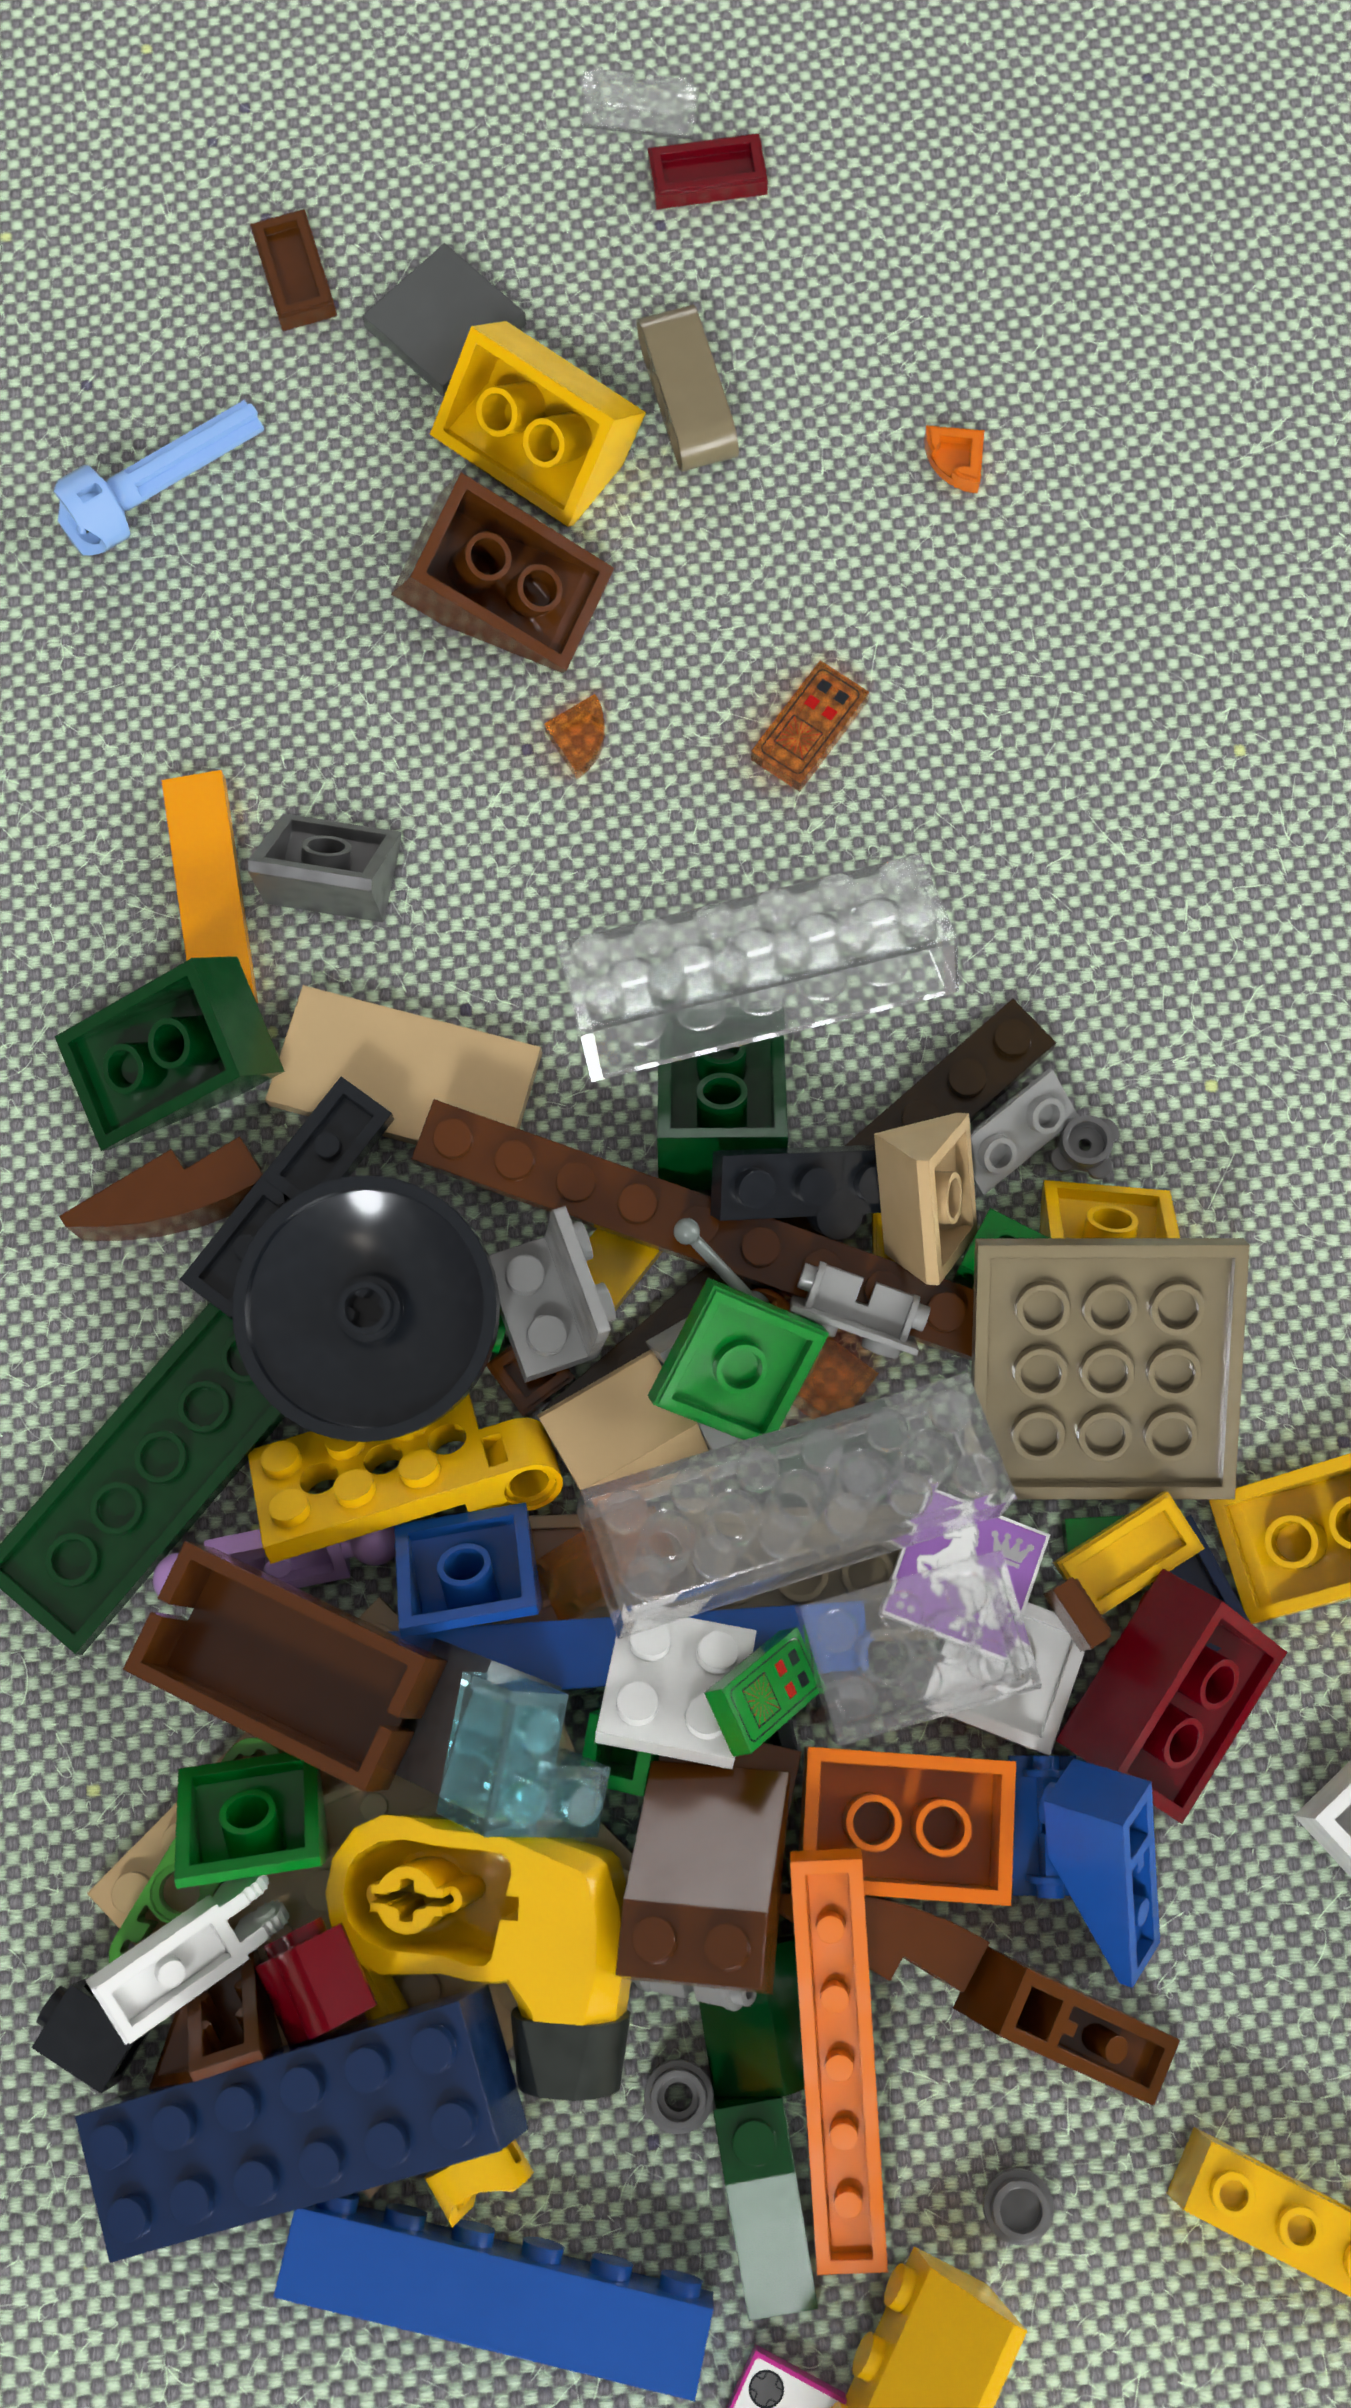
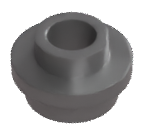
[644,2059,713,2134]

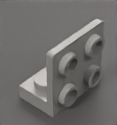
[489,1206,616,1383]

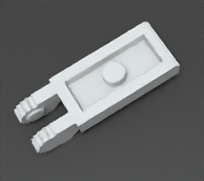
[86,1875,290,2045]

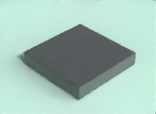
[362,243,526,397]

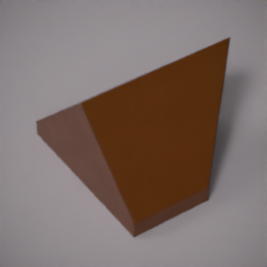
[149,1948,282,2089]

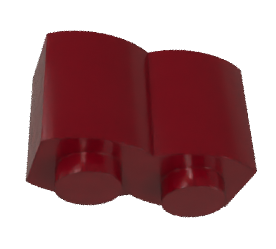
[255,1916,378,2047]

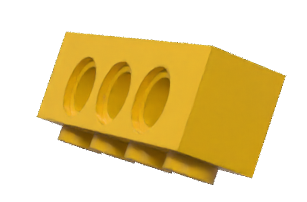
[1166,2127,1351,2297]

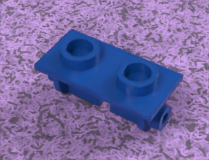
[1008,1755,1076,1899]

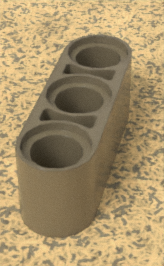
[636,304,739,472]

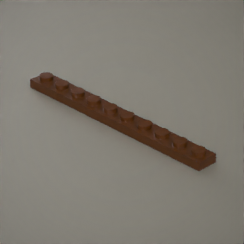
[411,1099,974,1361]

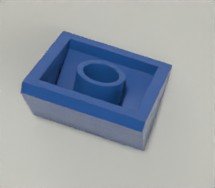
[394,1502,543,1638]

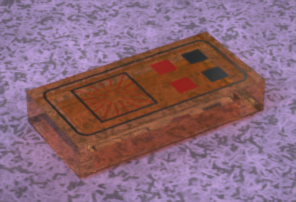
[751,660,870,792]

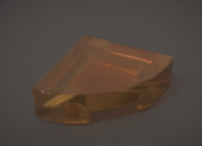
[544,694,605,779]

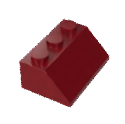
[1056,1569,1287,1824]

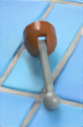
[673,1218,795,1314]

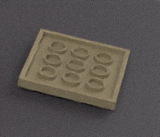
[968,1238,1250,1500]

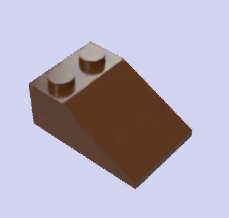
[391,472,615,673]
[615,1761,791,1994]

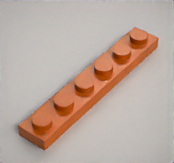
[790,1848,888,2275]

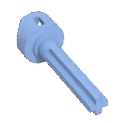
[53,400,264,556]

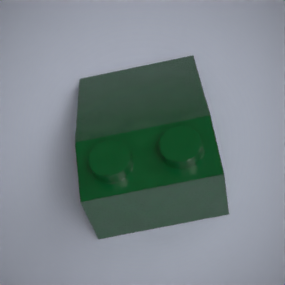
[54,957,285,1151]
[657,1002,788,1190]

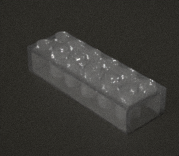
[556,854,959,1082]
[576,1372,1017,1639]

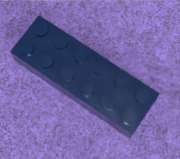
[75,1984,529,2263]

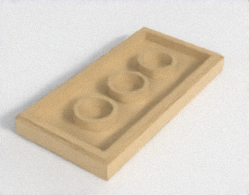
[265,985,542,1145]

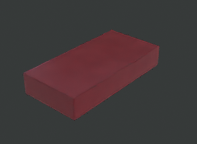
[648,133,768,210]

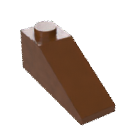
[953,1946,1180,2106]

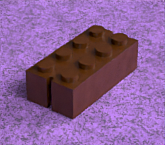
[122,1541,448,1792]

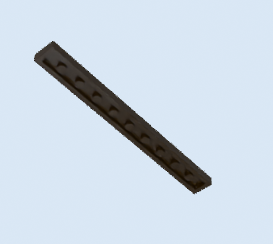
[542,999,1056,1412]

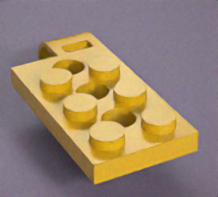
[248,1393,563,1564]

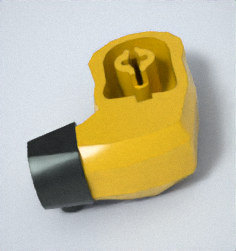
[325,1815,631,2101]

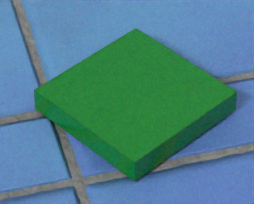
[647,1278,829,1450]

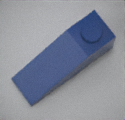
[1039,1758,1160,1988]

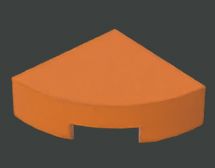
[924,425,985,494]

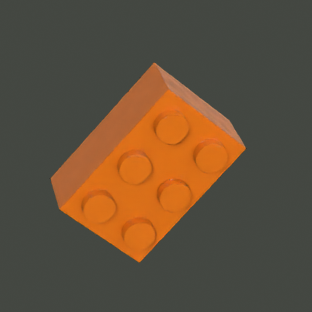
[799,1746,1016,1906]

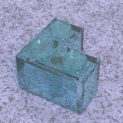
[436,1671,611,1838]

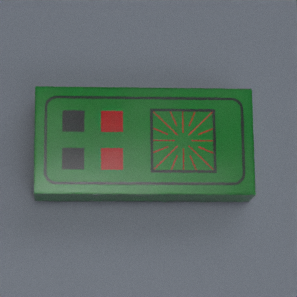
[704,1627,825,1757]

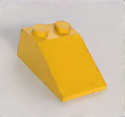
[1208,1453,1351,1624]

